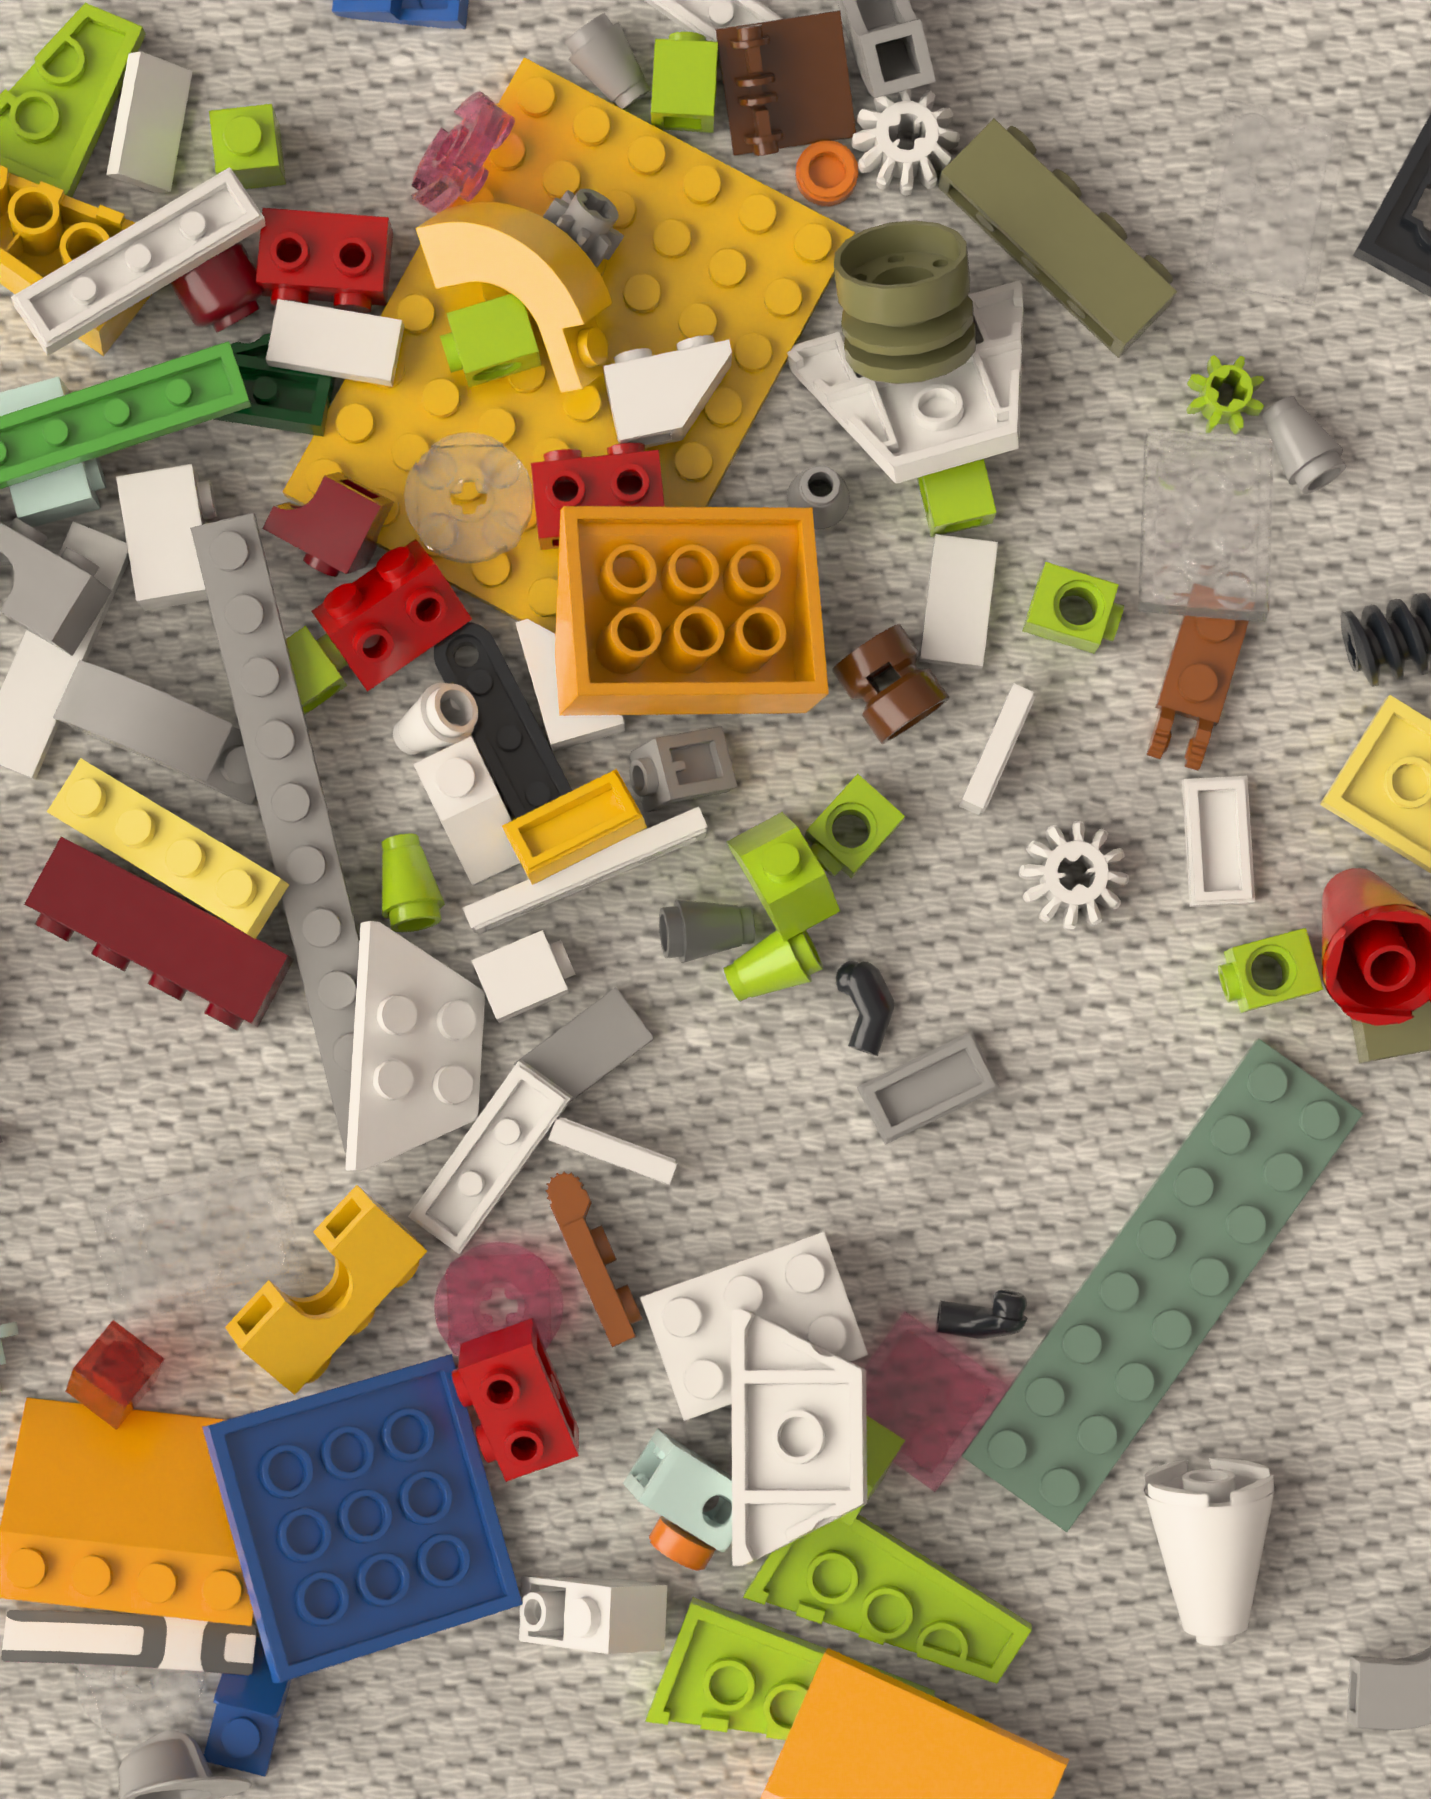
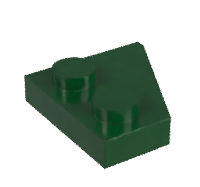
[214,333,336,436]

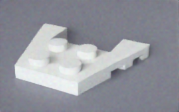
[787,280,1024,484]

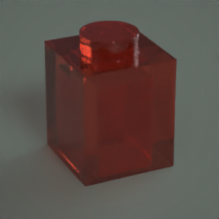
[65,1320,165,1430]

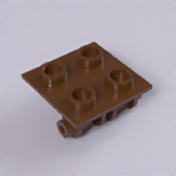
[715,10,856,156]

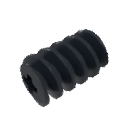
[1341,593,1431,687]

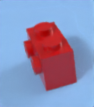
[256,207,393,314]
[531,443,665,550]
[311,539,472,692]
[452,1318,579,1482]

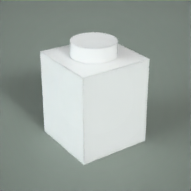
[472,930,576,1023]

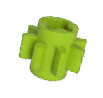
[1186,355,1264,435]

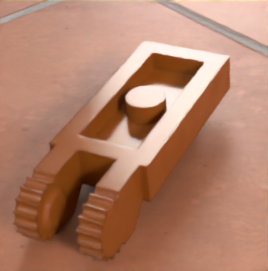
[1146,585,1254,771]
[545,1171,643,1347]

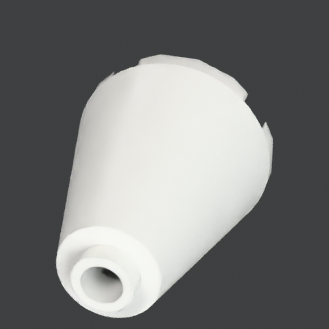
[1144,1458,1275,1646]

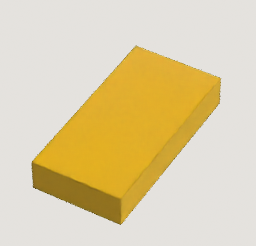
[502,769,647,885]

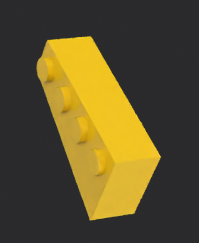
[0,165,152,356]

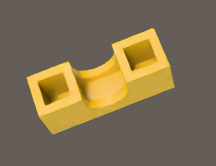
[225,1185,428,1395]

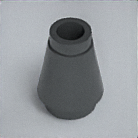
[659,900,755,963]

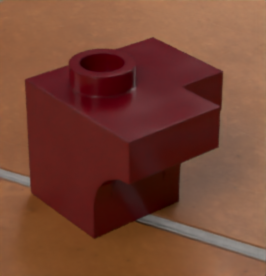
[262,472,394,577]

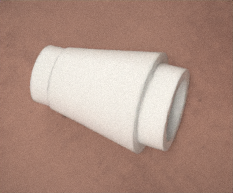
[393,683,478,755]

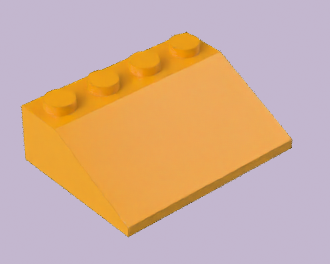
[555,506,829,716]
[0,1397,256,1626]
[761,1648,1070,1799]

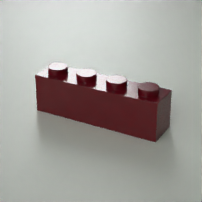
[24,837,294,1031]

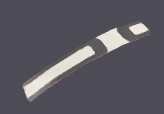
[1,1610,257,1675]

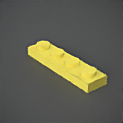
[47,758,290,939]

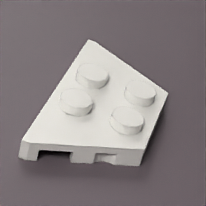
[346,921,485,1171]
[731,1309,867,1566]

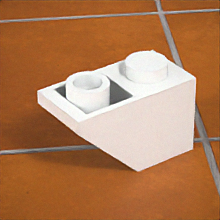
[603,335,732,448]
[519,1576,667,1654]

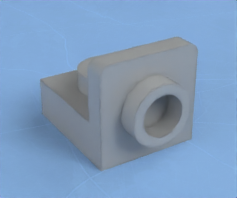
[629,726,738,812]

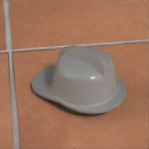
[119,1730,252,1799]

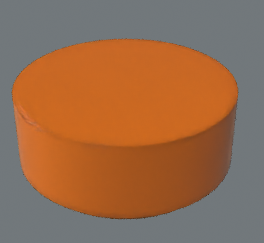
[795,140,858,206]
[649,1516,716,1571]

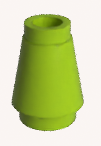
[381,833,445,932]
[723,930,823,1002]

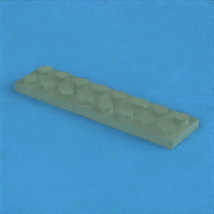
[960,1039,1363,1532]

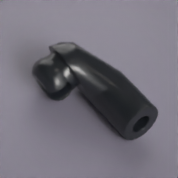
[836,961,895,1056]
[936,1290,1028,1339]

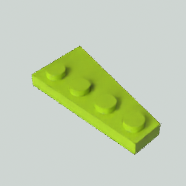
[743,1514,1032,1684]
[645,1597,935,1740]

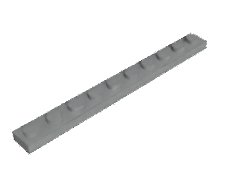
[190,513,360,1153]

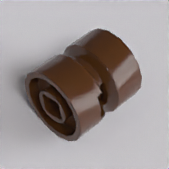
[832,624,950,744]

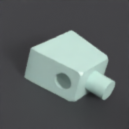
[623,1429,732,1552]

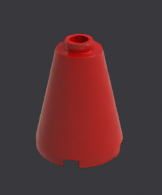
[1322,868,1431,1026]

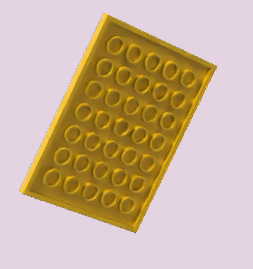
[282,57,855,634]

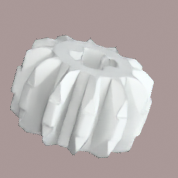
[852,89,960,196]
[1019,821,1129,931]

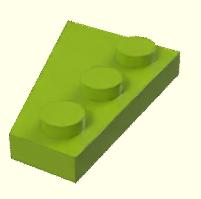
[0,2,146,197]

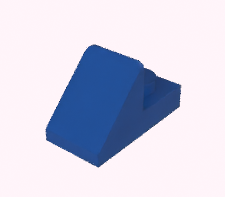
[204,1636,291,1777]

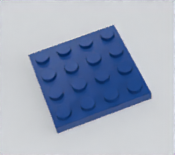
[202,1354,523,1683]

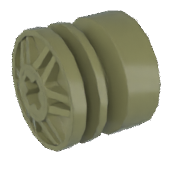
[834,220,976,384]

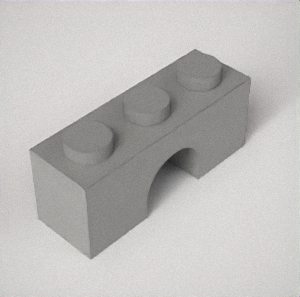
[0,518,112,656]

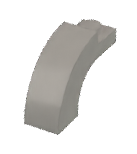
[837,0,936,98]
[53,660,256,806]

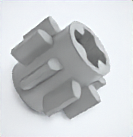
[543,189,624,268]

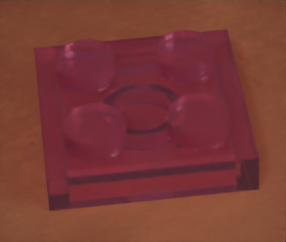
[863,1311,1009,1492]

